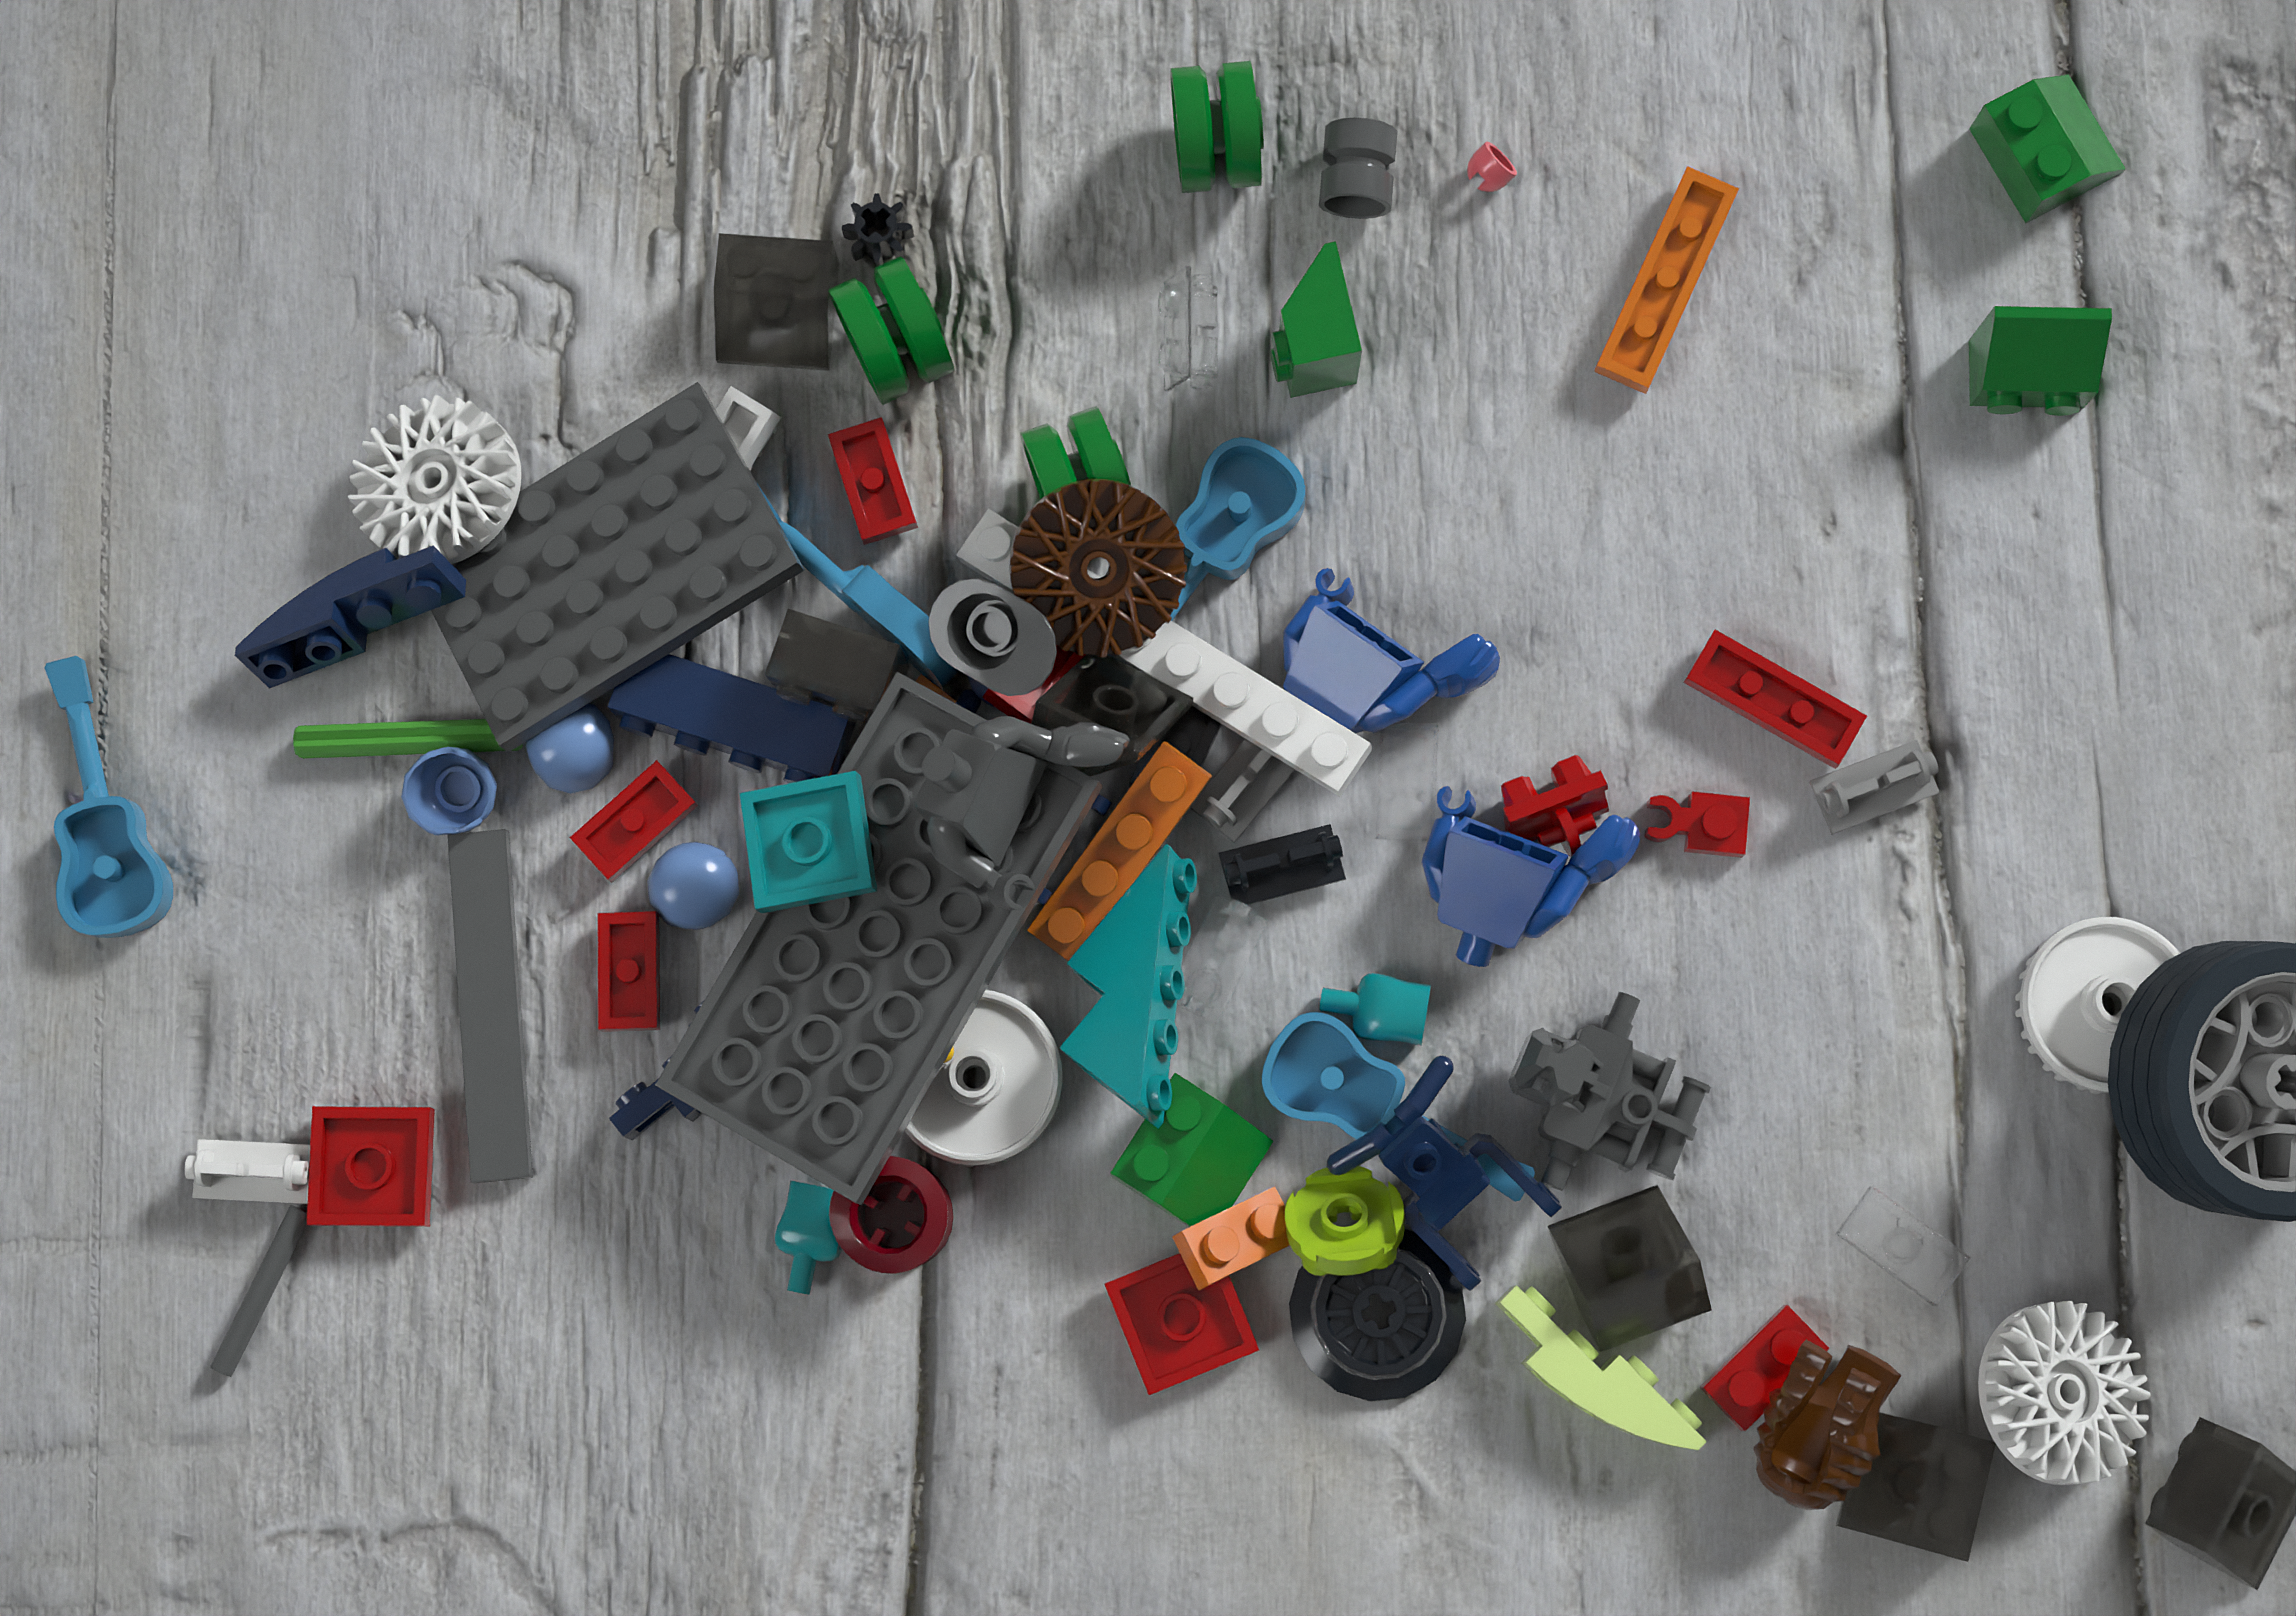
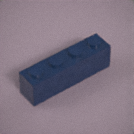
[607,654,856,783]

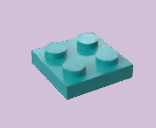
[739,771,877,913]

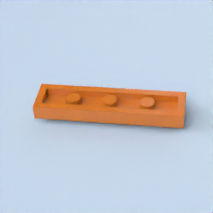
[1594,166,1739,394]
[1027,741,1212,961]

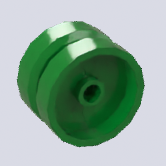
[1170,60,1264,193]
[828,256,955,405]
[1020,406,1131,500]

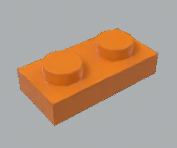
[1172,1186,1290,1290]

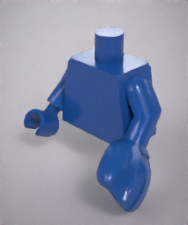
[1283,568,1500,734]
[1422,786,1640,967]

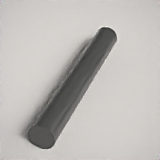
[210,1205,307,1377]

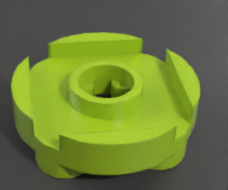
[1285,1166,1405,1276]

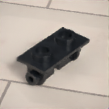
[1218,824,1346,909]

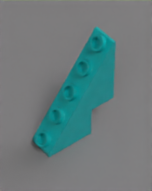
[1060,844,1197,1129]

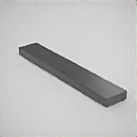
[447,829,533,1183]

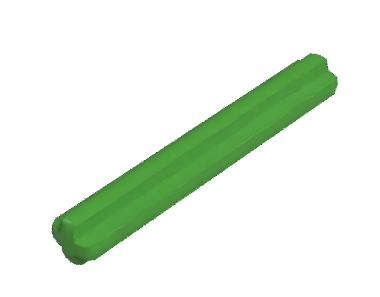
[293,719,523,759]

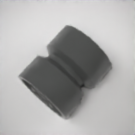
[1319,117,1398,219]

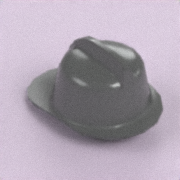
[928,579,1057,696]

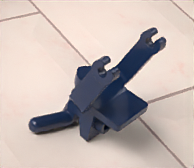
[1326,1056,1562,1291]

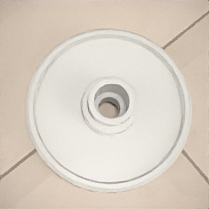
[348,395,521,564]
[2015,917,2180,1094]
[905,990,1063,1167]
[1978,1301,2151,1485]

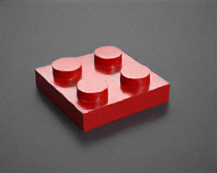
[307,1106,435,1227]
[1104,1253,1259,1395]

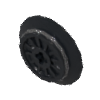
[1289,1229,1466,1402]

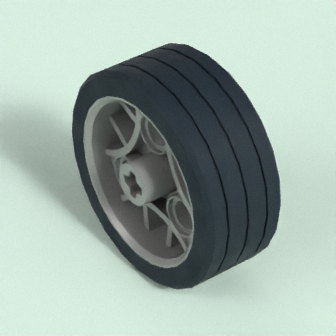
[2108,941,2296,1222]

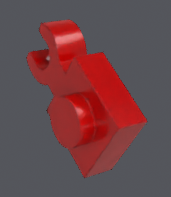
[1644,791,1750,858]

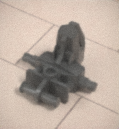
[1508,992,1711,1191]

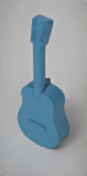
[1100,437,1306,688]
[757,483,959,689]
[44,656,173,938]
[1262,1012,1535,1202]

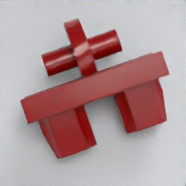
[1501,755,1609,857]

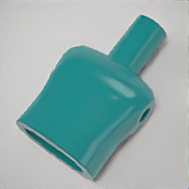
[1319,973,1431,1046]
[775,1180,842,1295]

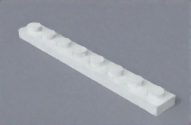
[956,509,1372,797]

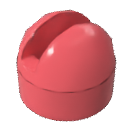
[1467,141,1517,193]

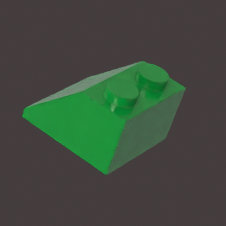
[1969,74,2126,224]
[1270,241,1362,398]
[1969,306,2112,416]
[1110,1073,1274,1227]

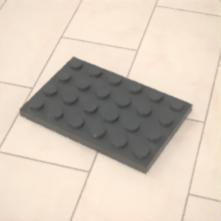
[431,382,805,752]

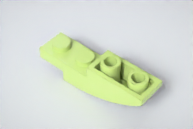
[1495,1285,1707,1450]

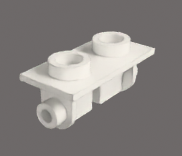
[185,1139,310,1204]

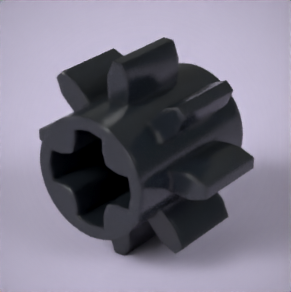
[842,193,914,267]

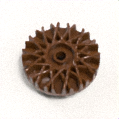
[1009,479,1187,657]

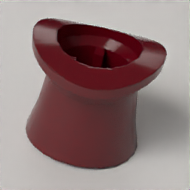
[829,1156,954,1274]

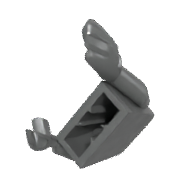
[915,716,1130,910]

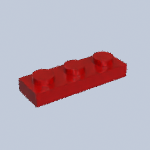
[1683,629,1867,769]

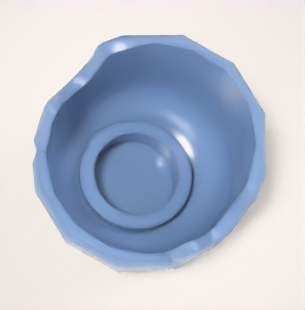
[526,703,614,794]
[401,747,497,836]
[647,842,739,930]

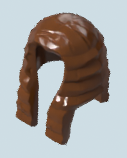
[1753,1340,1901,1510]

